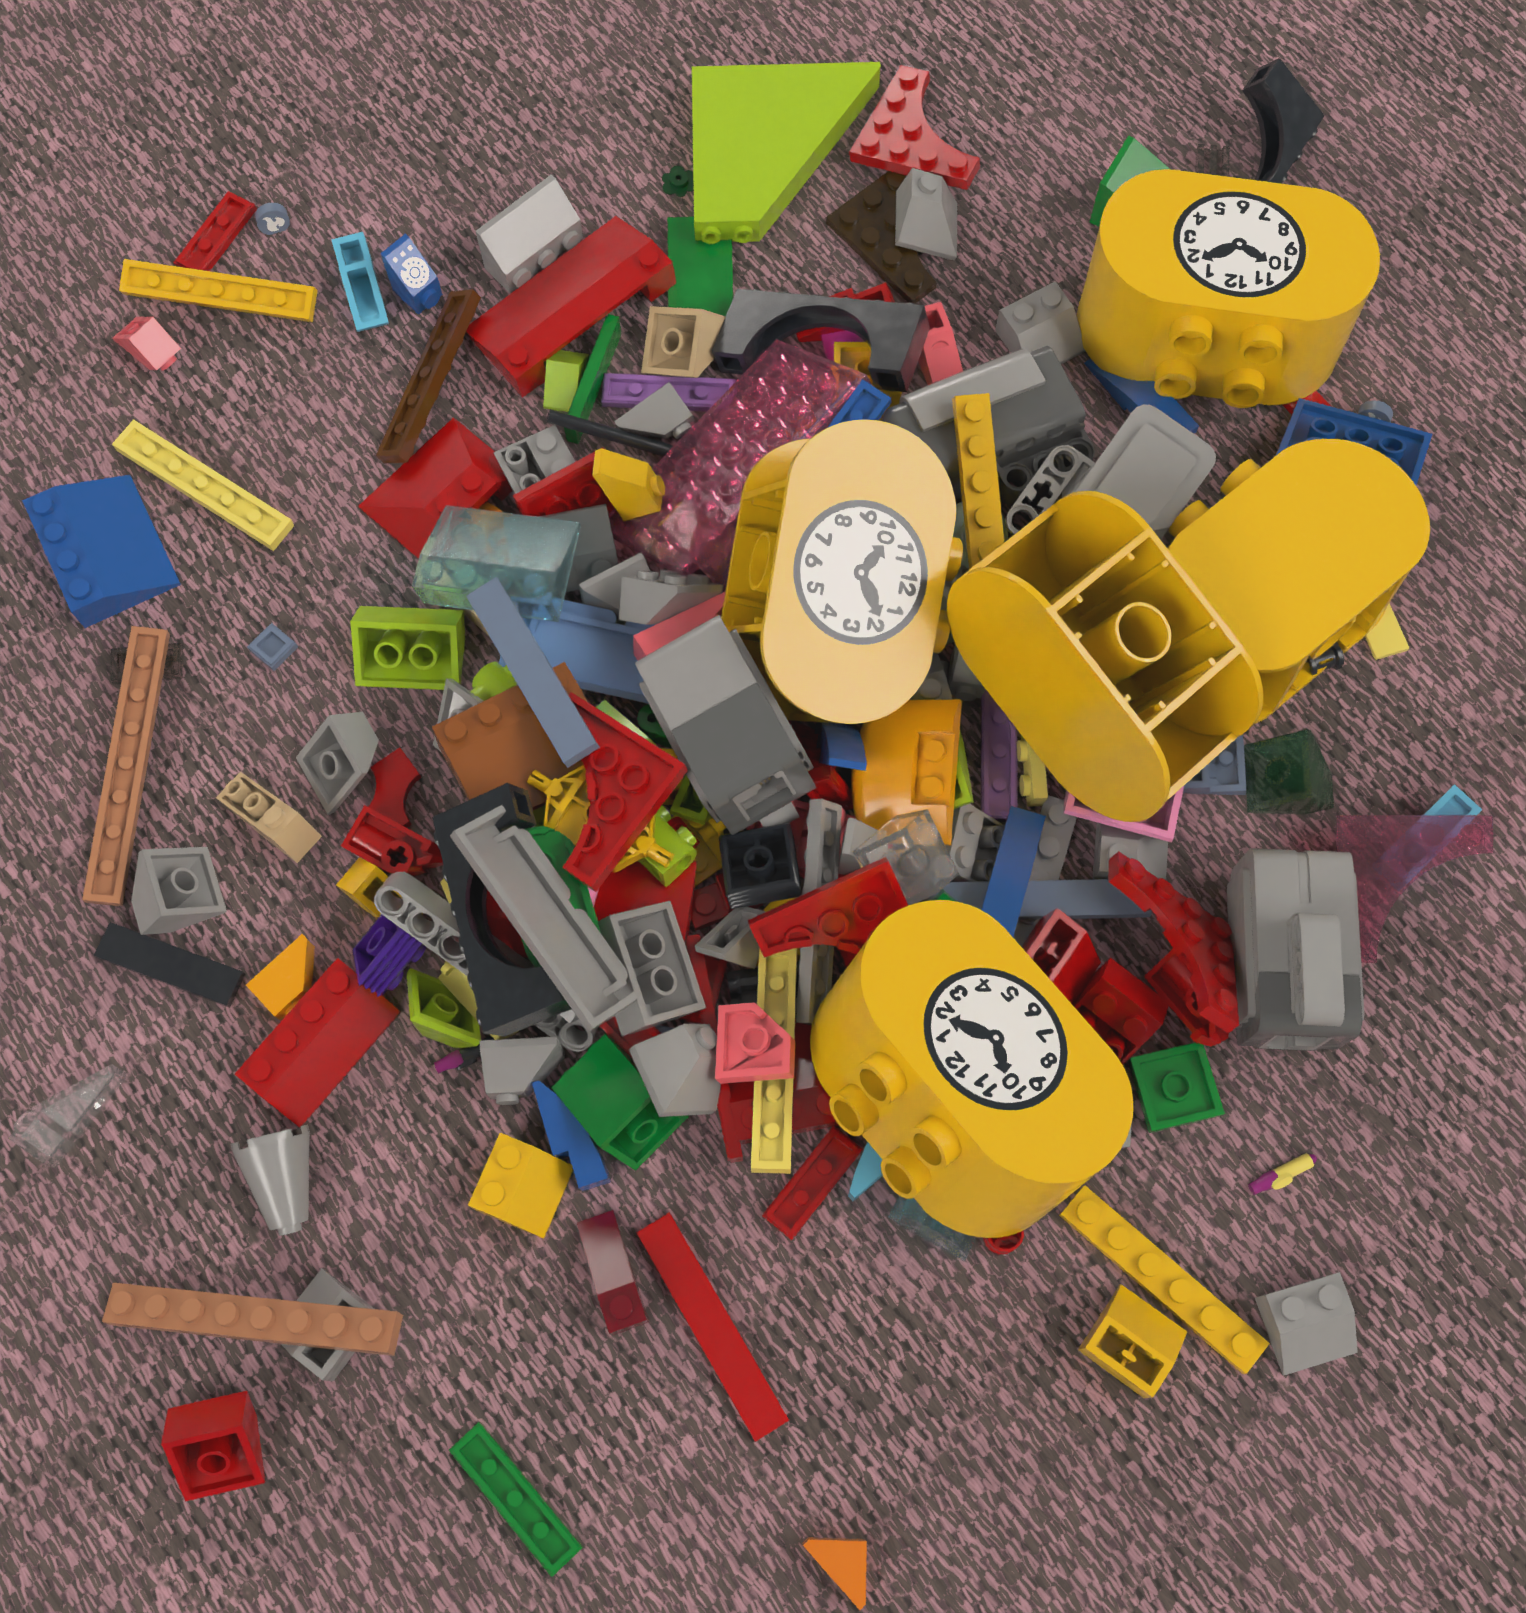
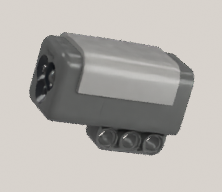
[882,346,1095,506]

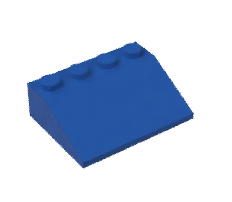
[1276,398,1432,485]
[22,475,181,628]

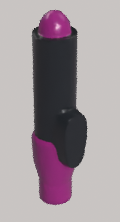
[434,1035,495,1074]

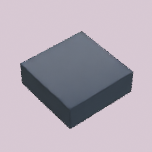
[247,623,298,671]

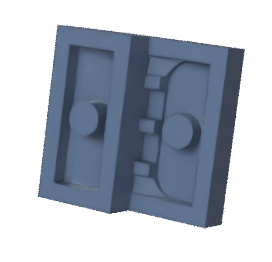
[1183,735,1246,795]

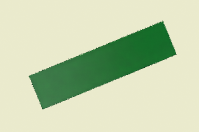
[564,314,622,444]
[449,1422,583,1577]

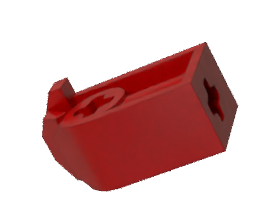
[341,805,443,877]
[1144,949,1229,1046]

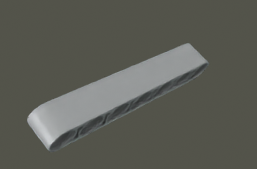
[374,872,599,1052]

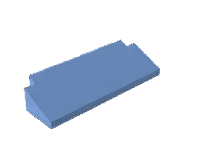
[499,596,656,704]

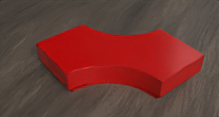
[368,747,422,828]

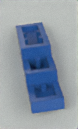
[1084,358,1199,434]
[815,722,867,771]
[981,806,1046,937]

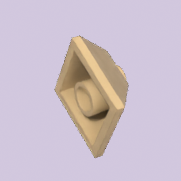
[641,306,725,378]

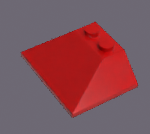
[358,417,513,569]

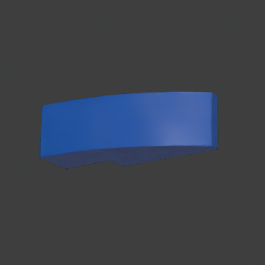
[532,1080,611,1192]

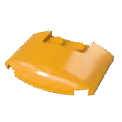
[851,699,962,846]

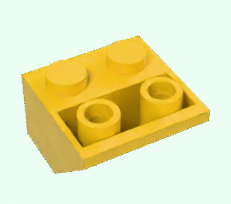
[1078,1284,1187,1398]

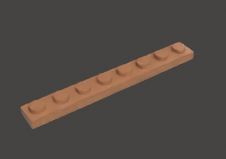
[82,626,170,906]
[102,1283,403,1356]

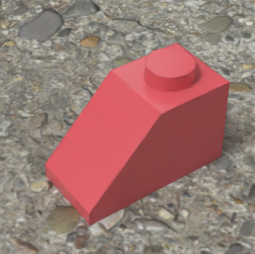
[112,317,181,371]

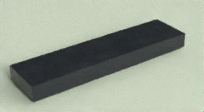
[94,922,246,1008]

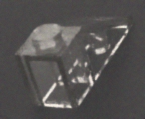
[8,1064,129,1168]

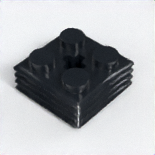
[719,823,802,909]

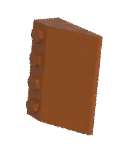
[432,662,587,811]

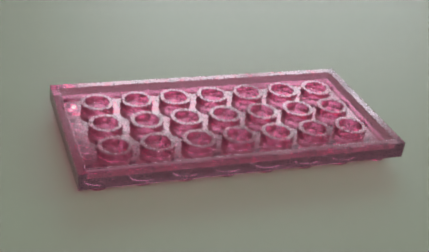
[608,339,871,577]

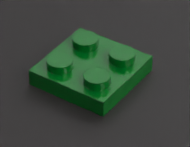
[1128,1042,1225,1133]

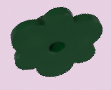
[662,166,694,197]

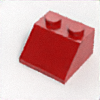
[161,1391,265,1502]

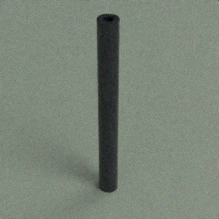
[546,409,680,460]

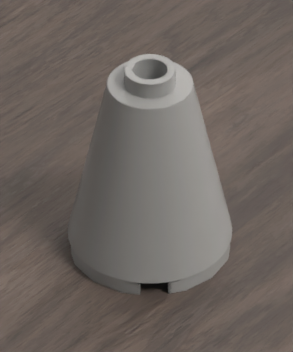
[230,1124,310,1236]

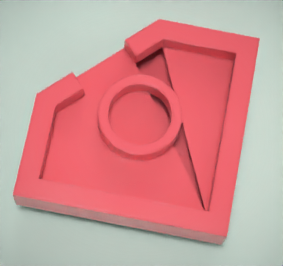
[715,1002,795,1084]

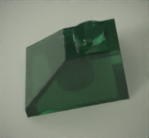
[1244,729,1334,815]

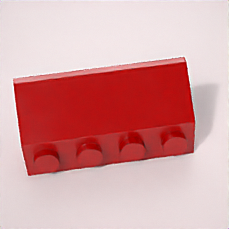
[235,958,401,1128]

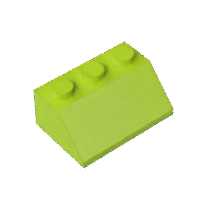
[350,606,465,690]

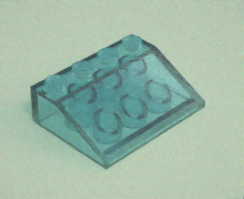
[412,505,581,622]

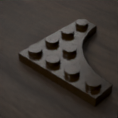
[826,171,937,304]

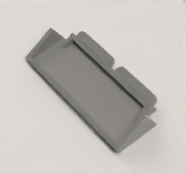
[450,805,639,1032]

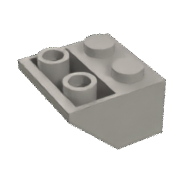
[493,425,575,494]
[619,570,723,625]
[914,804,1005,882]
[281,1268,375,1381]

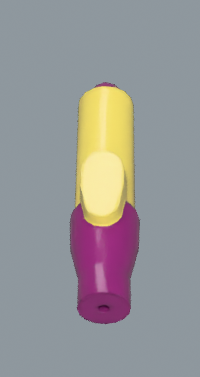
[1248,1153,1317,1195]

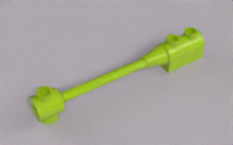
[470,661,697,887]

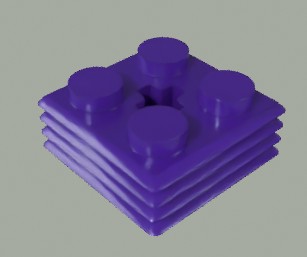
[352,914,426,997]

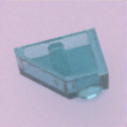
[888,1196,977,1262]

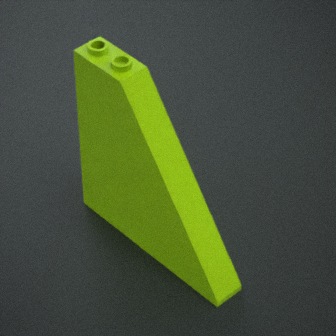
[692,62,881,244]

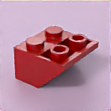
[1021,908,1101,1005]
[1073,957,1169,1065]

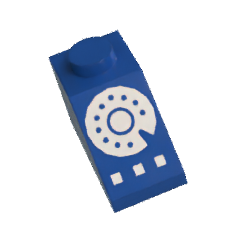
[380,234,443,314]

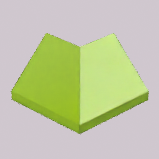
[407,968,481,1048]

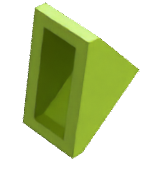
[543,350,589,412]

